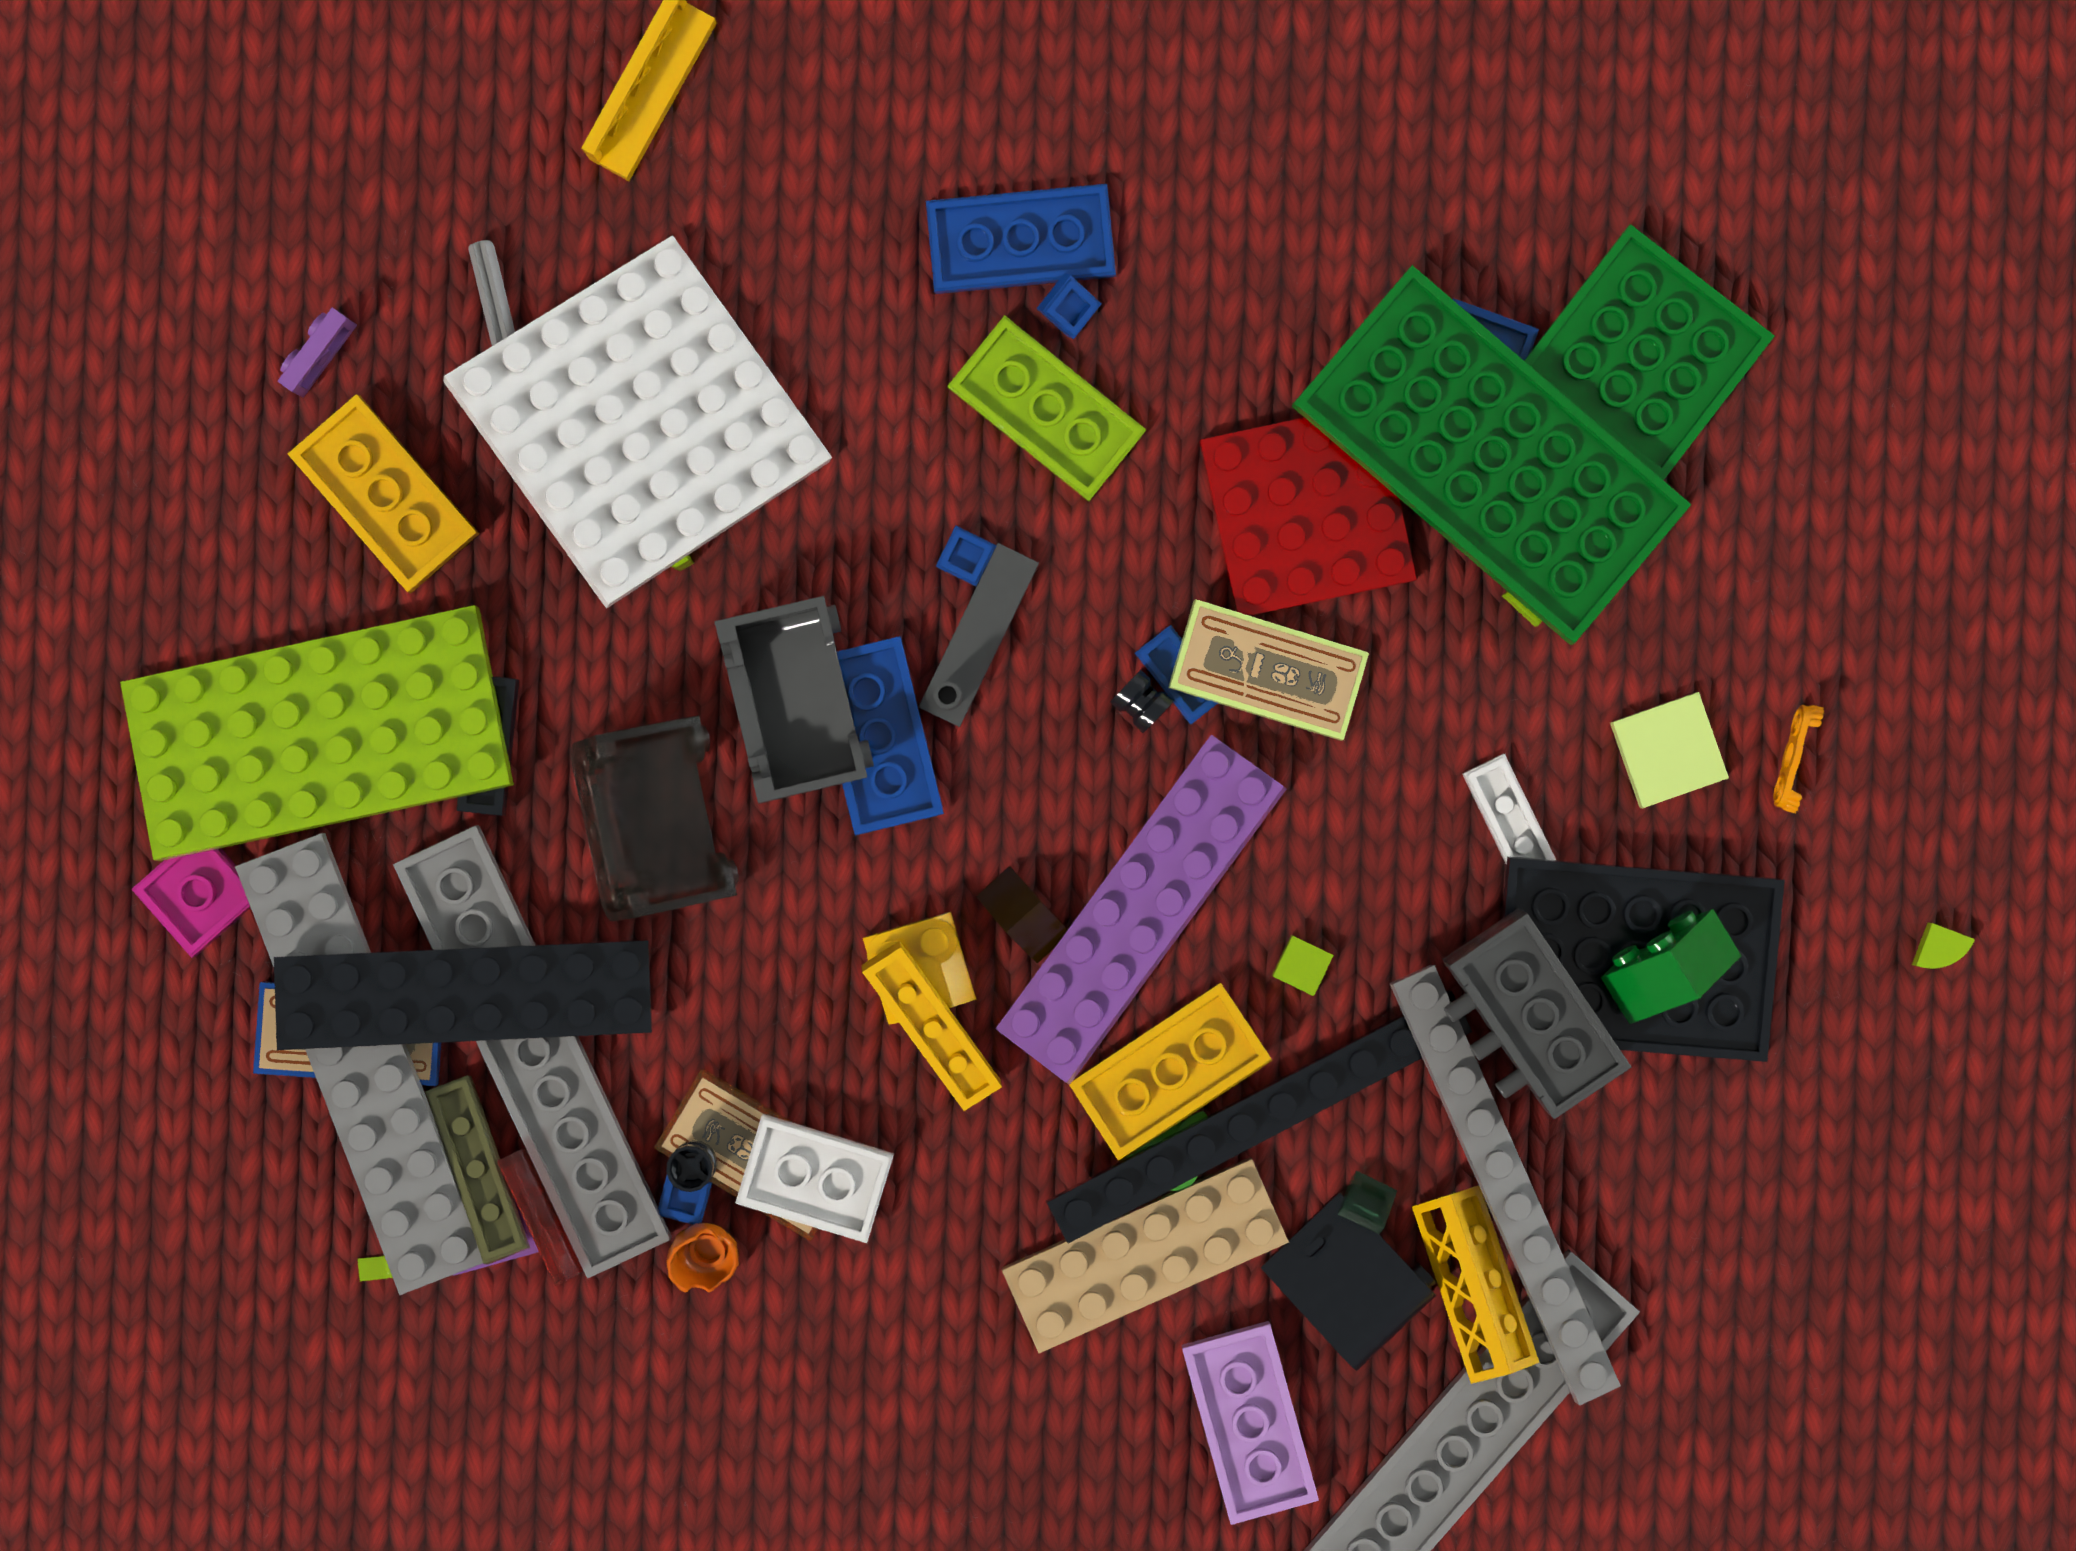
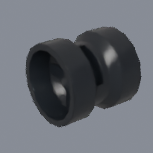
[1110,670,1174,733]
[666,1140,717,1192]

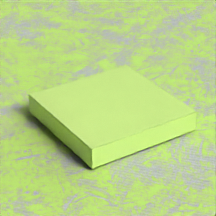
[1610,692,1729,808]

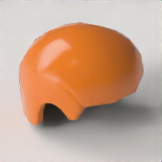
[667,1223,739,1293]

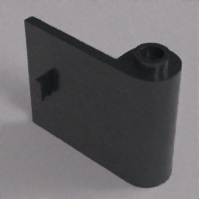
[1261,1193,1437,1371]

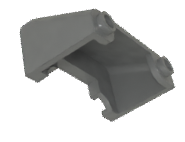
[714,596,874,804]

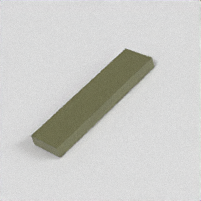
[425,1075,530,1265]

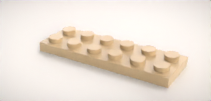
[1002,1157,1289,1353]

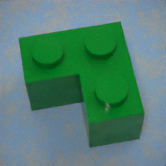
[1601,909,1742,1024]

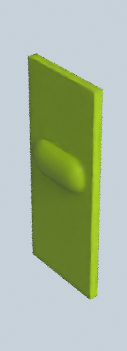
[358,1256,393,1281]

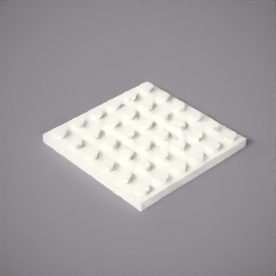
[443,235,832,609]

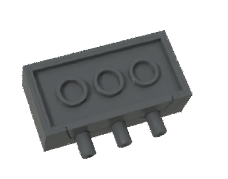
[1442,908,1631,1119]

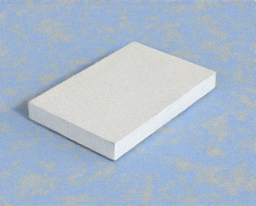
[735,1114,894,1243]

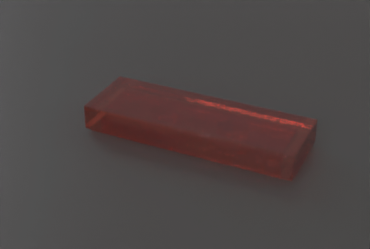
[497,1146,583,1286]

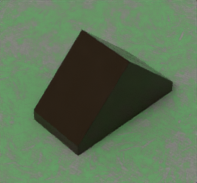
[976,866,1068,964]

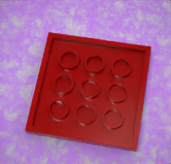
[1199,417,1417,616]

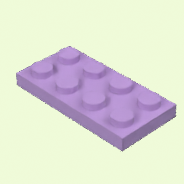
[1181,1321,1319,1525]

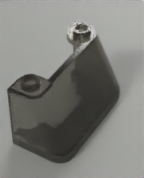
[571,715,739,922]

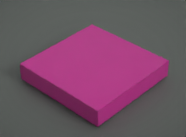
[131,848,251,958]

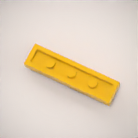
[861,941,1002,1111]

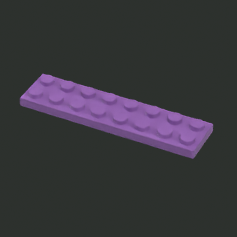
[996,735,1286,1084]

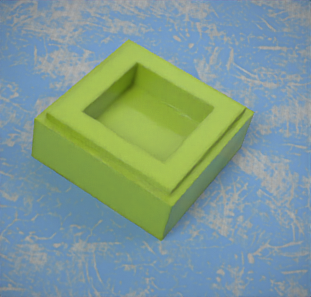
[1272,935,1334,996]

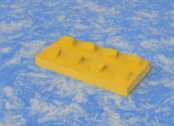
[288,394,480,593]
[1069,983,1273,1162]

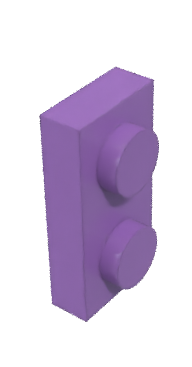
[278,307,357,398]

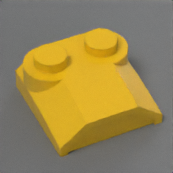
[863,912,976,1025]

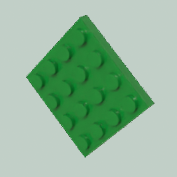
[1524,224,1775,480]

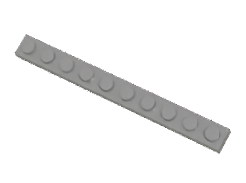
[1389,965,1621,1405]

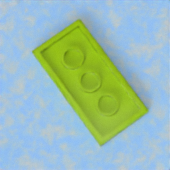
[947,315,1146,502]

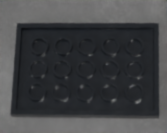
[1502,856,1785,1062]

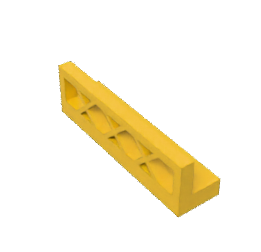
[581,0,717,181]
[1412,1185,1540,1384]

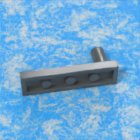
[919,543,1039,727]

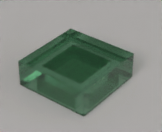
[1338,1171,1398,1234]

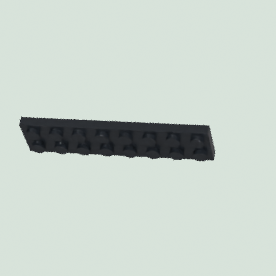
[274,940,652,1050]

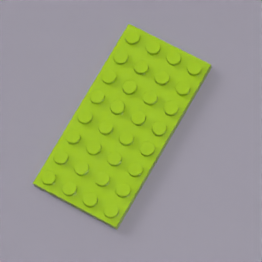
[120,605,514,861]

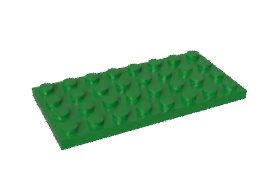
[1292,265,1692,645]

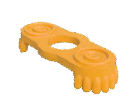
[1773,705,1824,814]

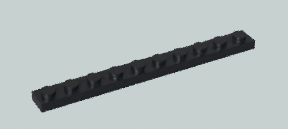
[1046,990,1473,1244]

